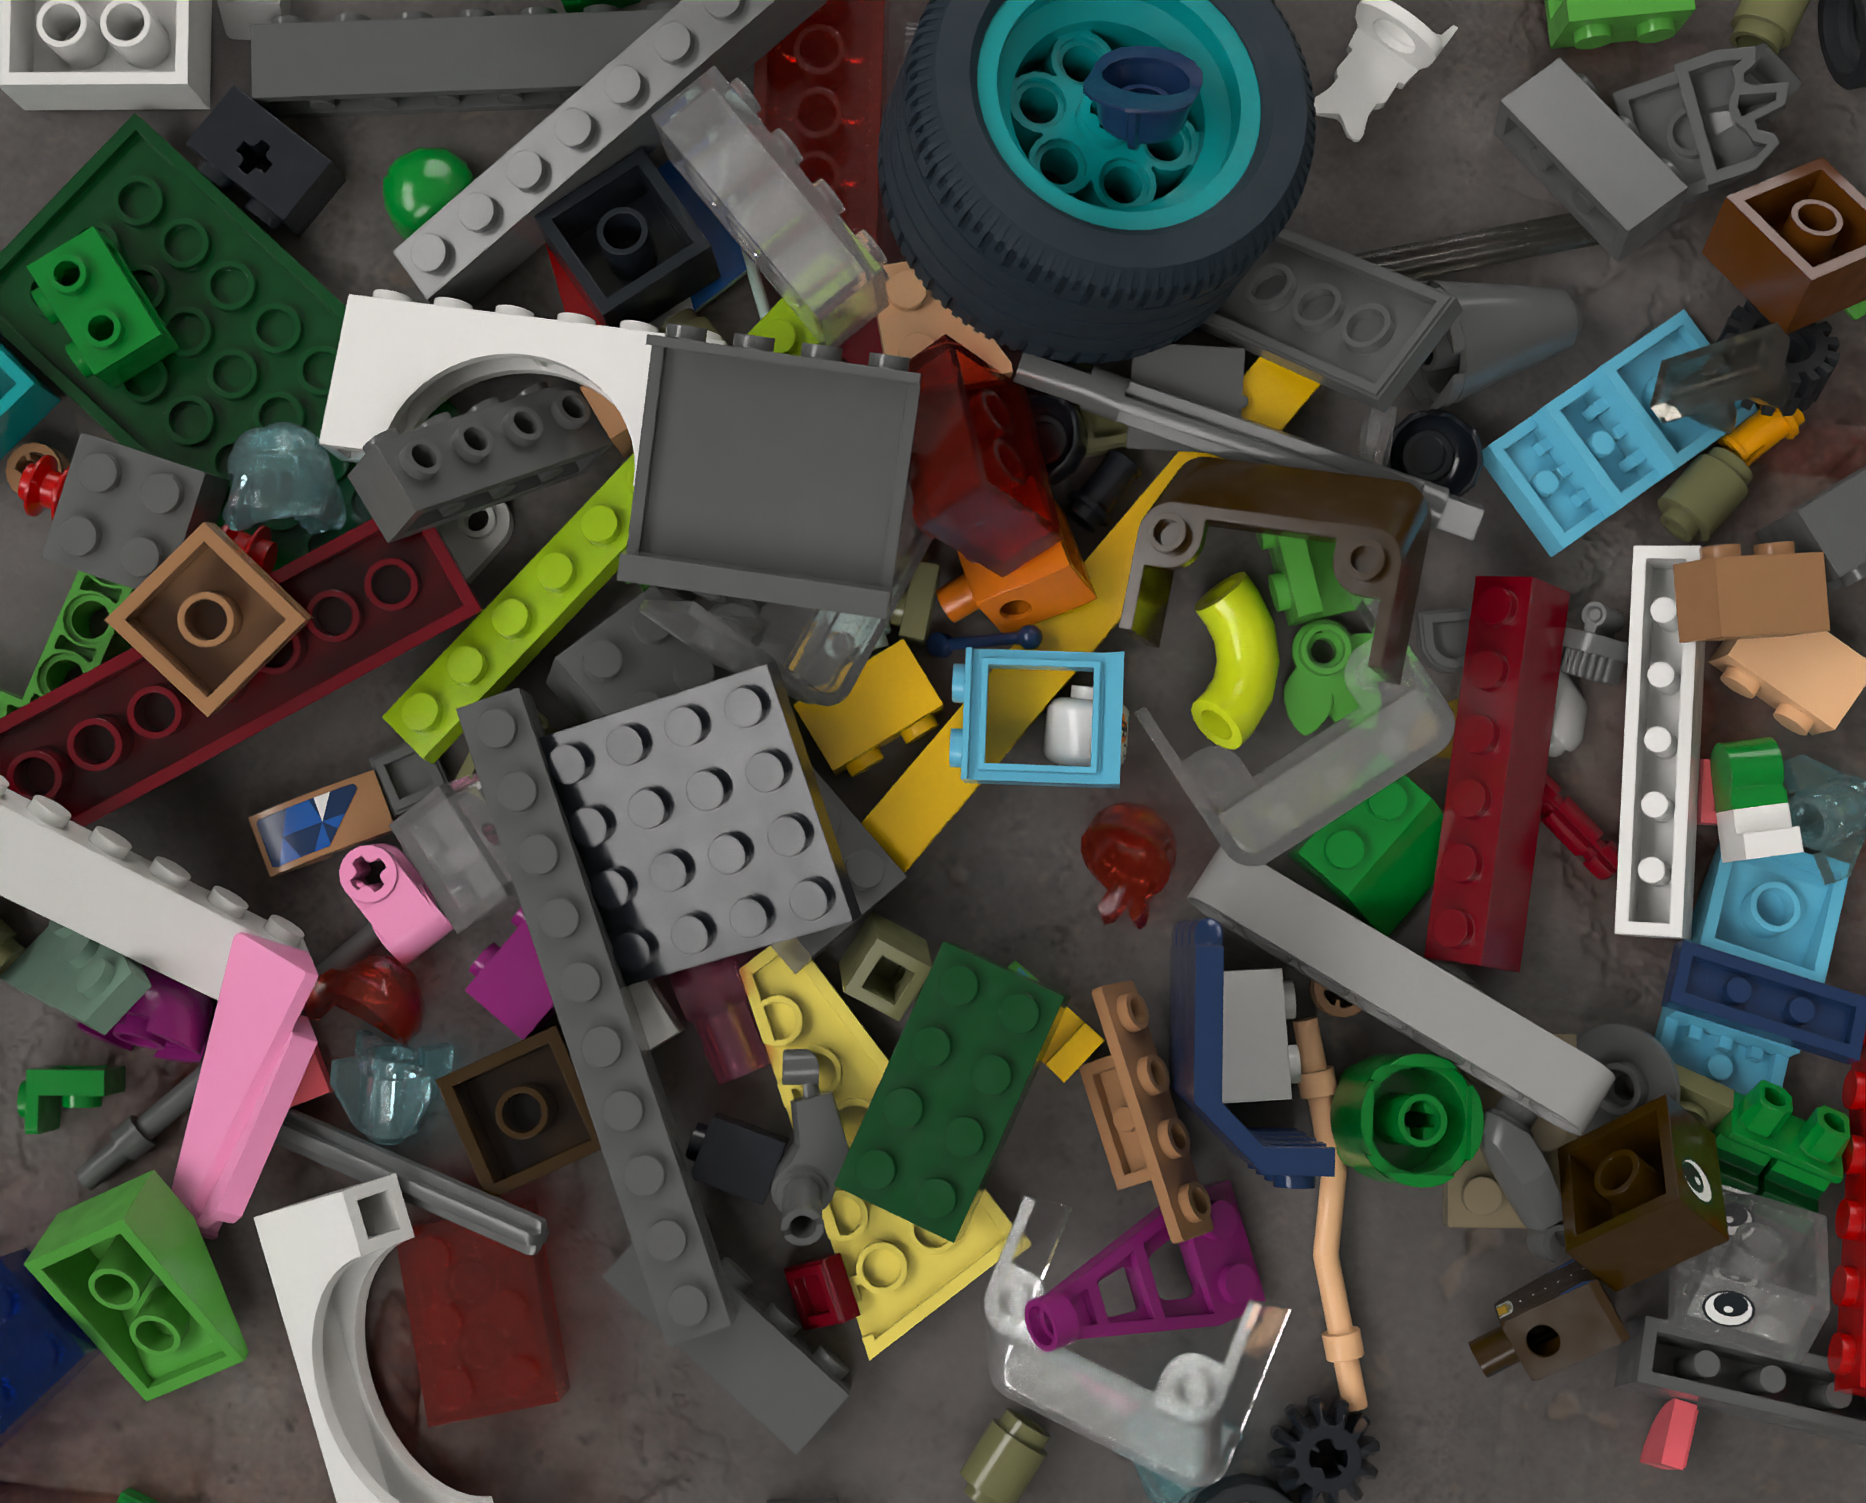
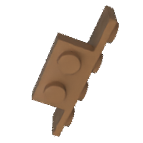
[1079,980,1213,1244]

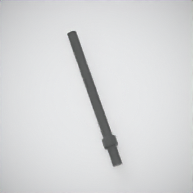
[75,922,382,1190]

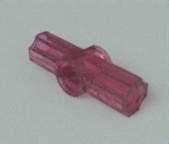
[669,955,771,1085]

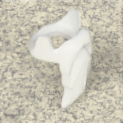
[1314,0,1458,142]

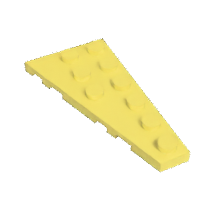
[739,946,1024,1361]

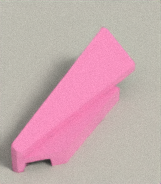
[171,932,319,1240]

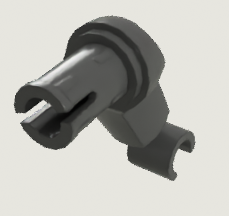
[771,1049,849,1246]
[1480,1095,1565,1262]

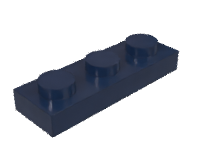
[1661,940,1866,1065]

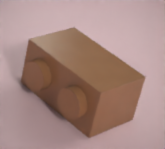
[1673,541,1830,643]

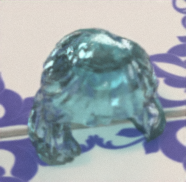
[222,422,347,534]

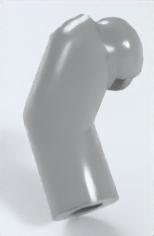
[1549,671,1587,757]

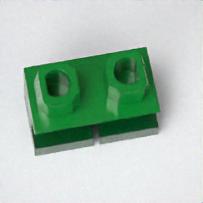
[1711,1080,1850,1231]

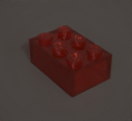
[908,334,1064,578]
[397,1197,570,1428]

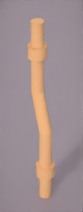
[1292,1017,1368,1412]

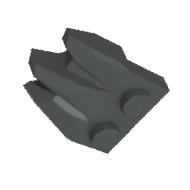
[1613,46,1789,205]

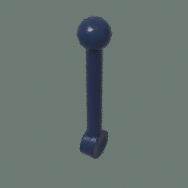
[926,624,1043,658]

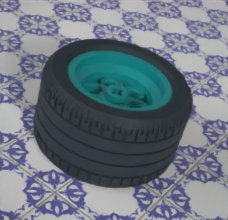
[877,0,1316,364]

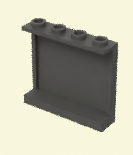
[617,323,923,619]

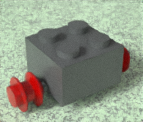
[18,432,278,589]

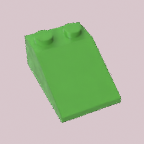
[24,1170,249,1402]

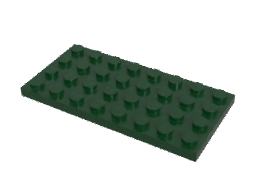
[0,113,463,573]

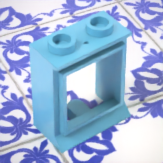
[949,647,1125,789]

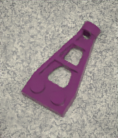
[1024,1180,1267,1352]

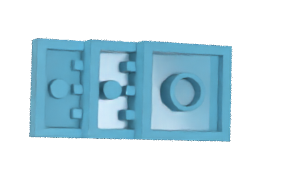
[1482,309,1759,557]
[1654,843,1851,1095]

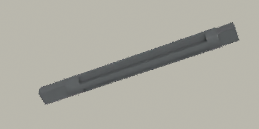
[1013,353,1485,540]

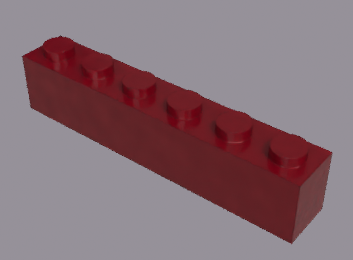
[1424,576,1570,973]

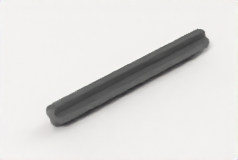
[275,1108,550,1255]

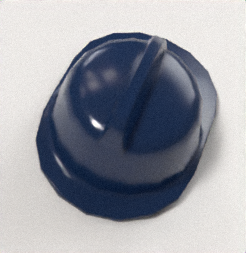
[1083,45,1203,151]

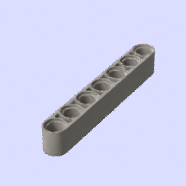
[1187,844,1615,1136]

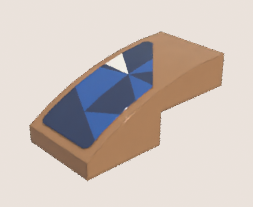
[248,770,396,879]

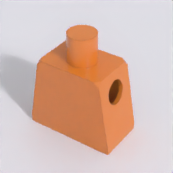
[936,478,1097,633]

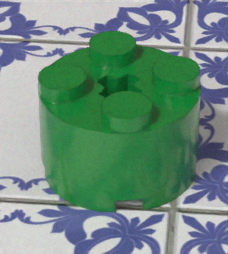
[1330,1053,1484,1188]

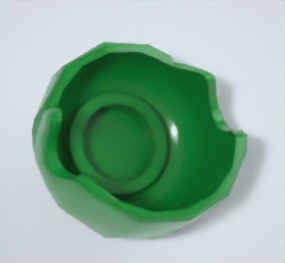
[382,147,475,240]

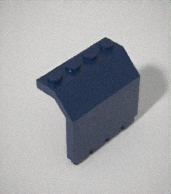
[1169,918,1335,1189]

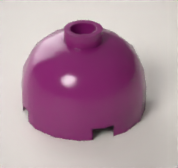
[75,963,214,1063]

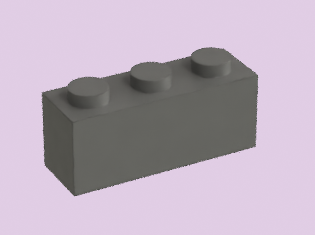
[1494,58,1688,262]

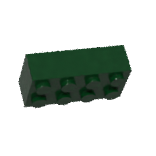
[834,941,1071,1243]

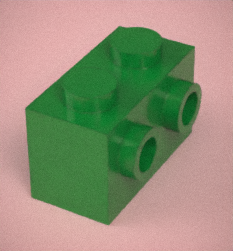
[26,226,179,388]

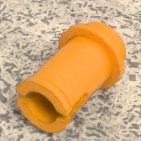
[1718,404,1805,467]

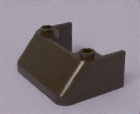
[1119,457,1432,685]

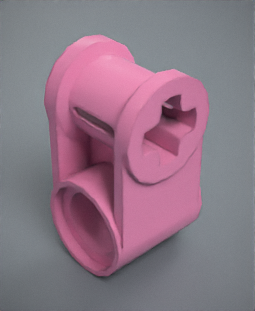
[339,843,459,965]

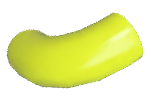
[1191,572,1280,750]

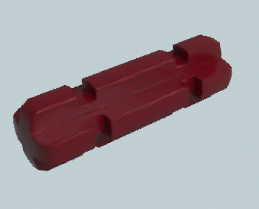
[1540,773,1619,880]

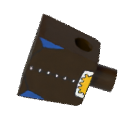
[1468,1259,1631,1381]

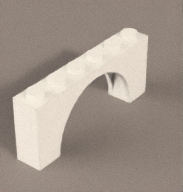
[253,1173,494,1503]

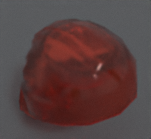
[1080,802,1177,930]
[302,955,426,1047]

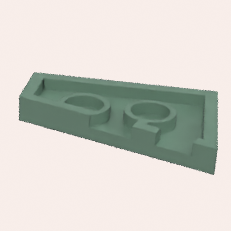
[0,920,152,1035]

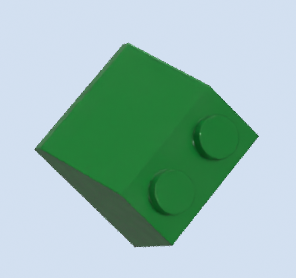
[1287,755,1443,936]

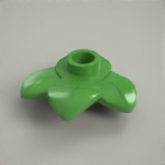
[1283,619,1404,736]

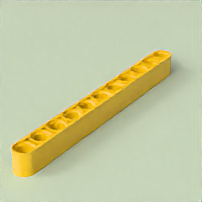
[861,357,1322,874]

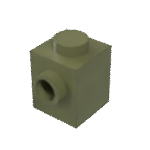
[839,911,932,1021]

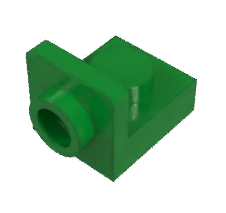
[17,1065,126,1134]

